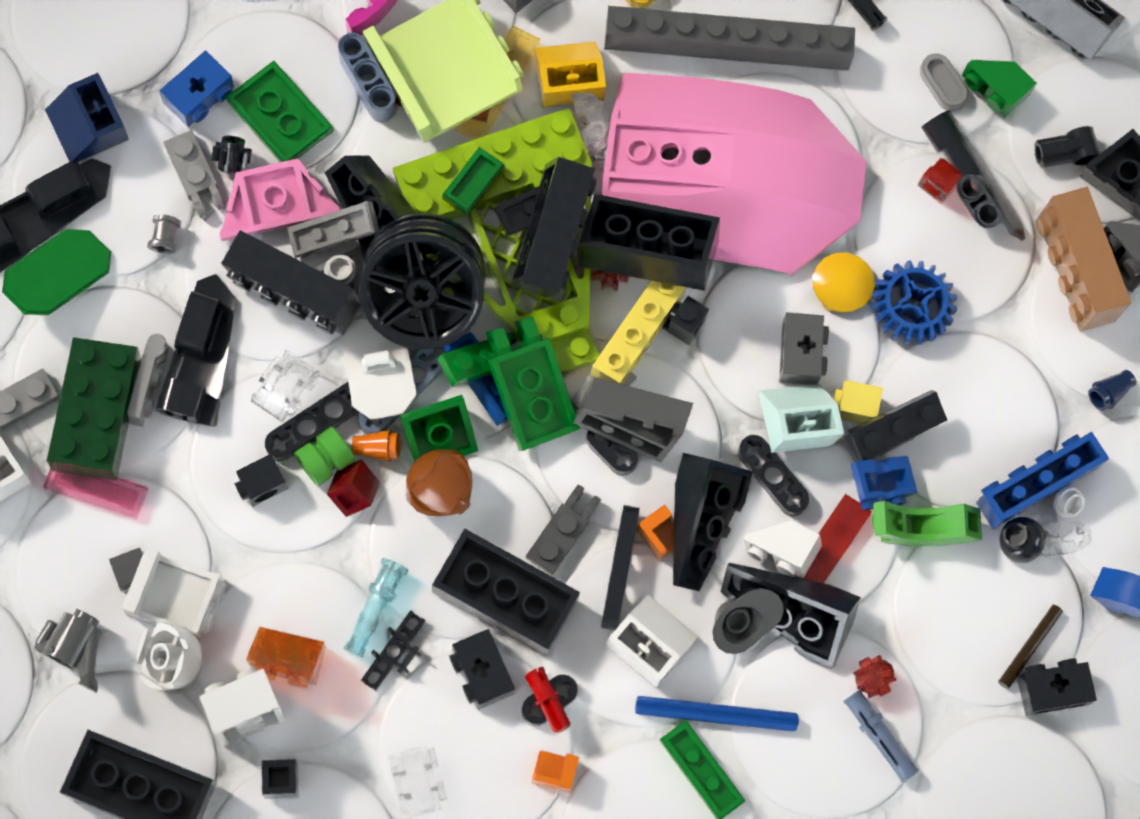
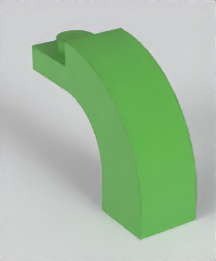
[872,501,982,546]

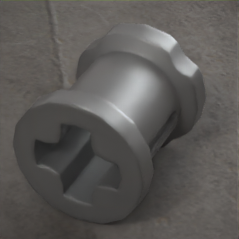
[147,214,181,254]

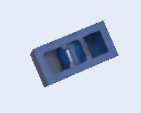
[159,50,234,127]

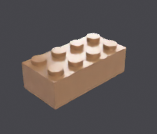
[1037,187,1131,332]

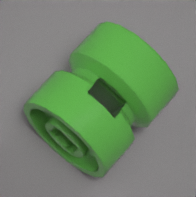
[294,426,355,487]

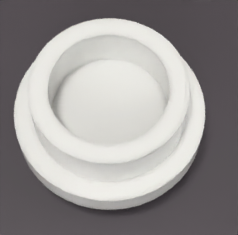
[324,255,356,285]
[1053,485,1085,517]

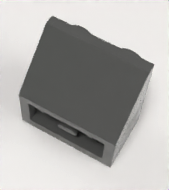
[1104,221,1140,293]

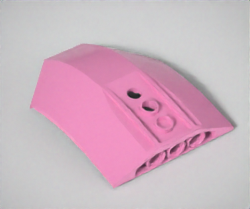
[602,73,867,276]

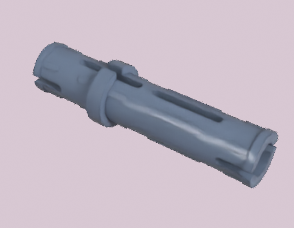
[843,689,919,783]

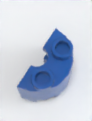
[851,456,918,511]

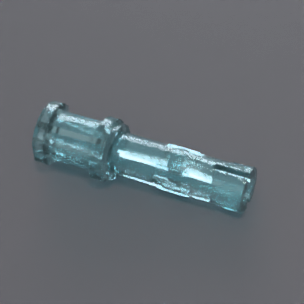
[343,558,409,658]

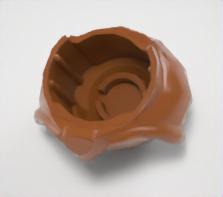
[406,450,473,517]

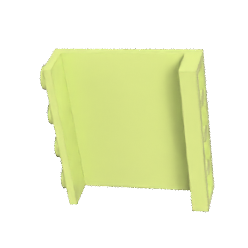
[362,0,524,143]

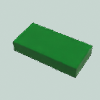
[442,147,505,216]

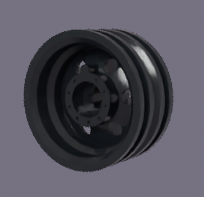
[359,213,486,350]

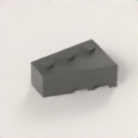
[573,378,694,463]

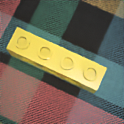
[590,281,687,385]

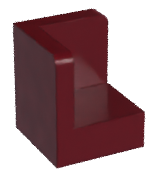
[327,459,380,517]

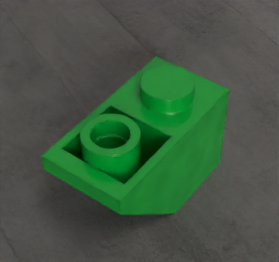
[961,60,1037,118]

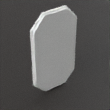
[341,318,417,420]

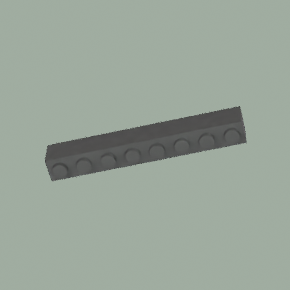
[604,5,855,71]

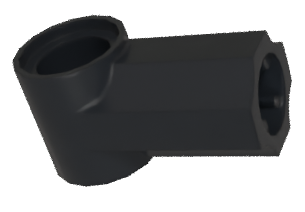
[1034,126,1100,168]

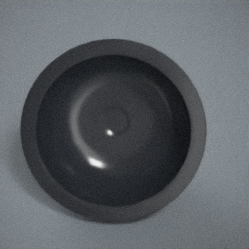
[999,517,1046,563]

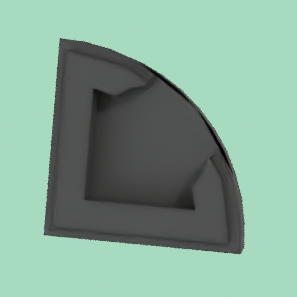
[109,547,143,591]

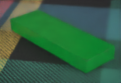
[659,720,745,819]

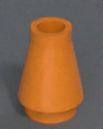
[352,430,401,462]

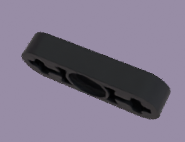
[738,435,809,516]

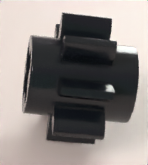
[211,136,252,174]

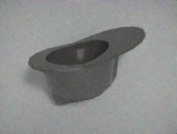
[712,589,783,654]

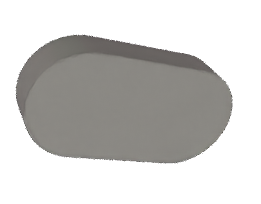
[919,54,969,111]

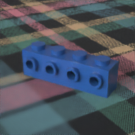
[976,432,1110,530]

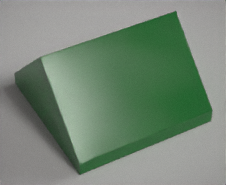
[400,394,479,462]

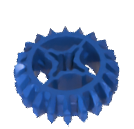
[871,260,957,345]

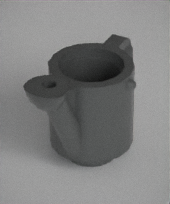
[35,609,102,694]

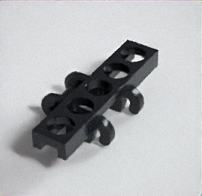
[361,610,426,691]

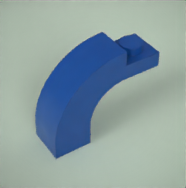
[1090,567,1140,618]

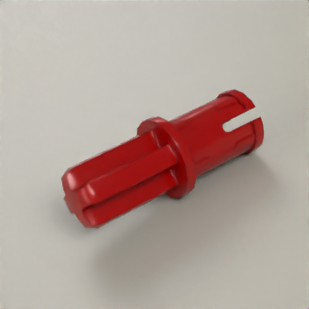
[525,667,570,733]

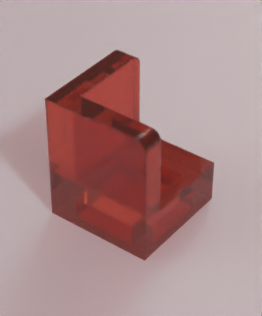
[918,158,962,205]

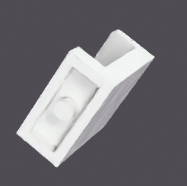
[122,547,226,640]

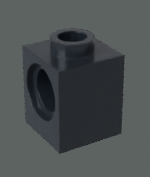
[234,454,288,507]

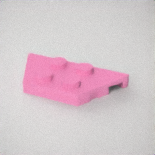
[220,159,340,242]

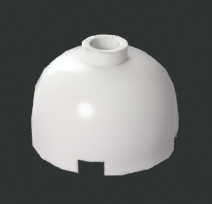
[136,623,203,691]

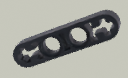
[265,382,359,461]
[601,505,640,630]

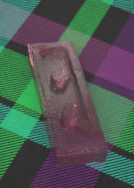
[43,468,148,520]

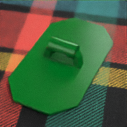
[2,229,111,316]

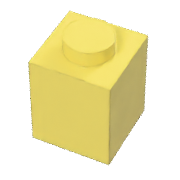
[833,380,883,424]

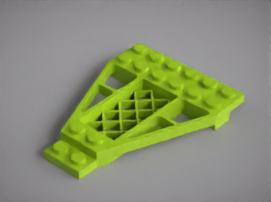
[392,107,600,374]

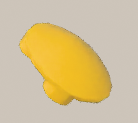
[812,252,875,312]

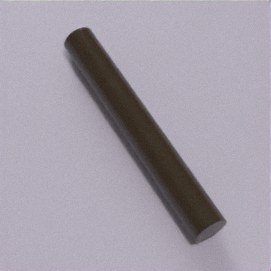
[998,604,1063,689]

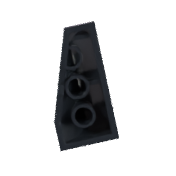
[673,453,753,591]
[720,562,861,668]

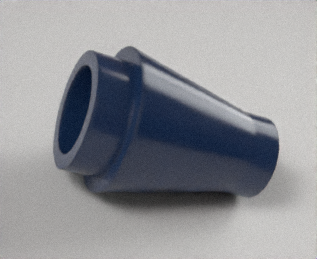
[1088,370,1137,411]

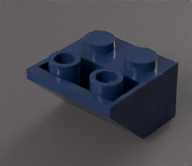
[45,73,129,162]

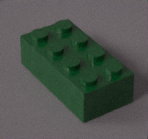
[46,337,142,481]

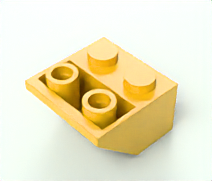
[534,41,606,108]

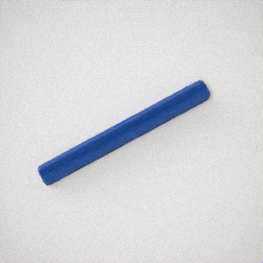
[635,696,799,732]

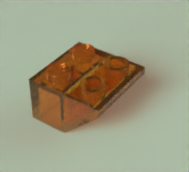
[246,627,326,688]

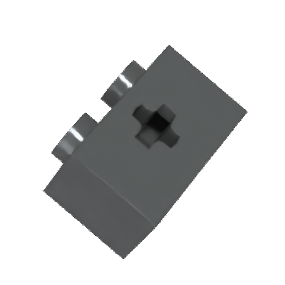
[779,312,829,385]

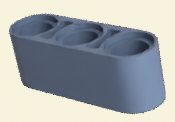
[338,33,396,122]

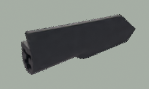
[921,110,1026,241]
[0,158,111,273]
[156,274,236,427]

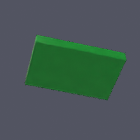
[225,60,334,162]

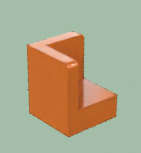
[637,505,674,560]
[531,751,579,793]

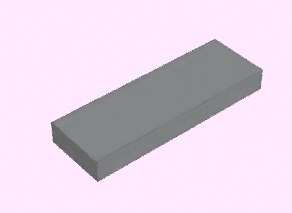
[287,201,380,258]

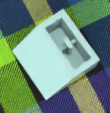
[758,384,844,453]

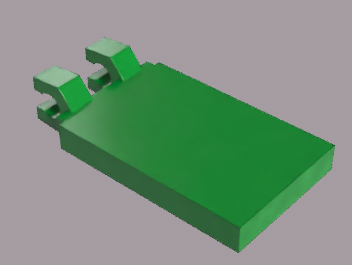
[485,316,580,451]

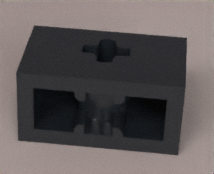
[449,629,515,710]
[1017,658,1097,716]

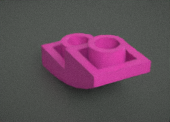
[345,0,397,36]

